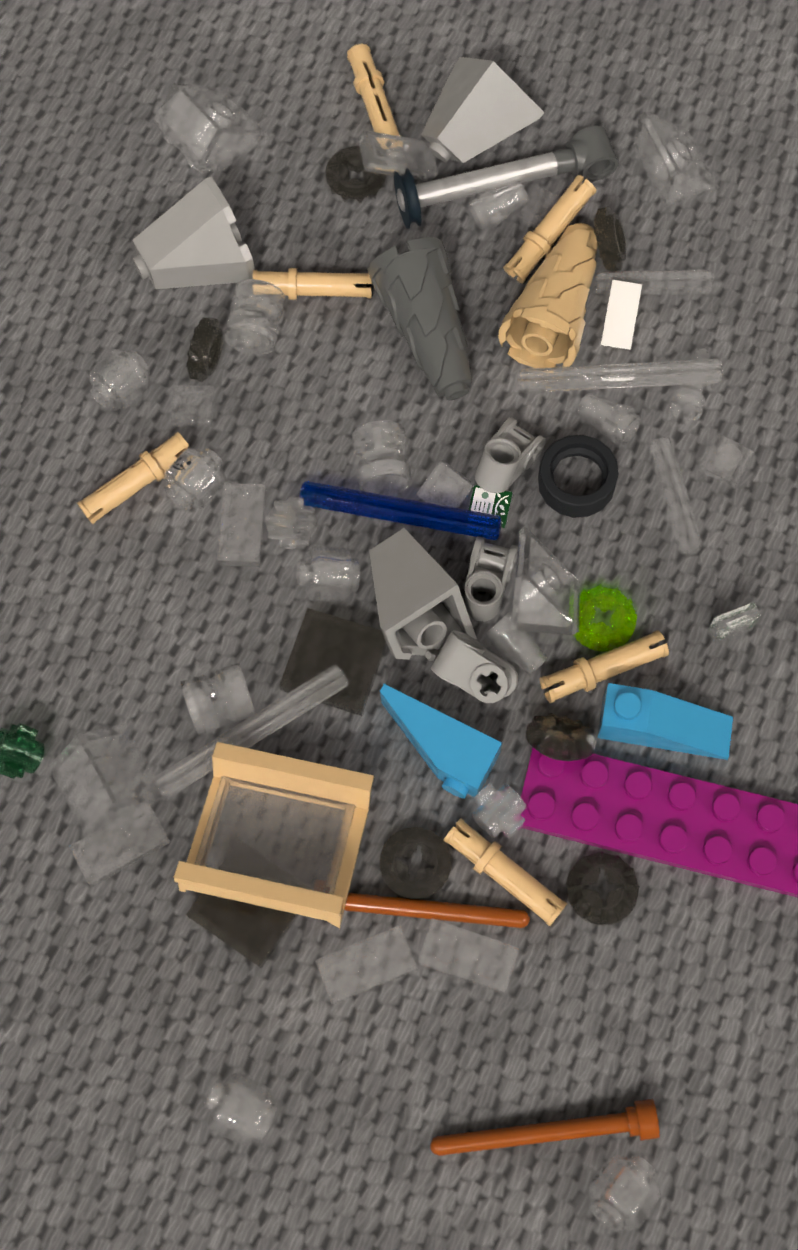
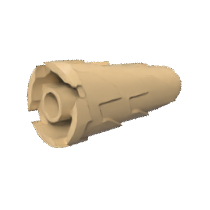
[498,223,599,372]

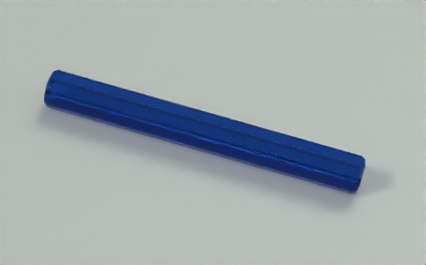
[299,481,502,540]

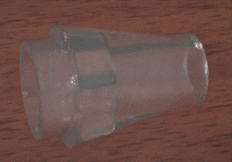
[468,181,529,231]
[577,392,641,445]
[486,612,548,675]

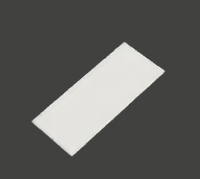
[601,280,642,349]

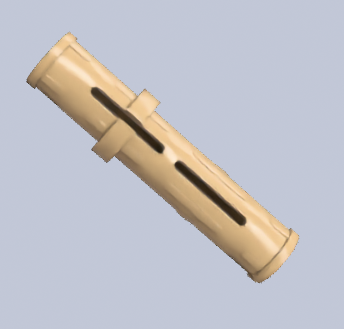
[347,44,402,152]
[503,175,596,283]
[252,268,372,300]
[77,432,193,525]
[540,630,669,703]
[444,818,568,927]

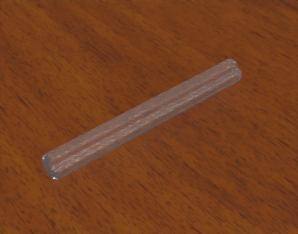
[518,359,722,393]
[155,665,349,797]

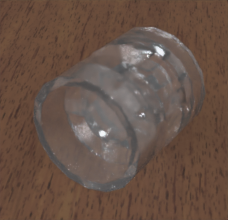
[224,279,285,355]
[352,420,412,496]
[181,662,256,735]

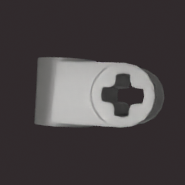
[475,417,546,493]
[464,536,519,622]
[431,630,518,703]

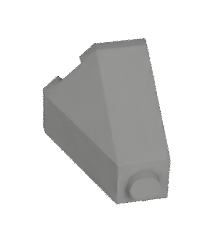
[421,57,544,163]
[132,176,255,289]
[369,528,477,661]

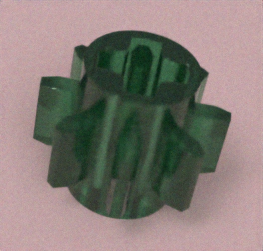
[0,722,45,779]

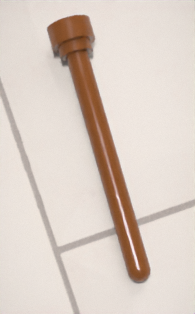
[314,880,530,928]
[430,1099,660,1156]

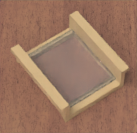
[174,742,374,929]

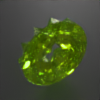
[568,584,637,651]

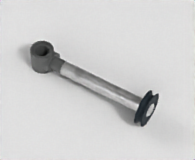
[394,126,618,229]

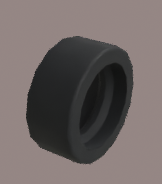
[538,434,619,518]

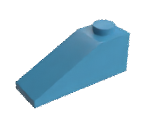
[597,683,733,760]
[380,684,502,799]

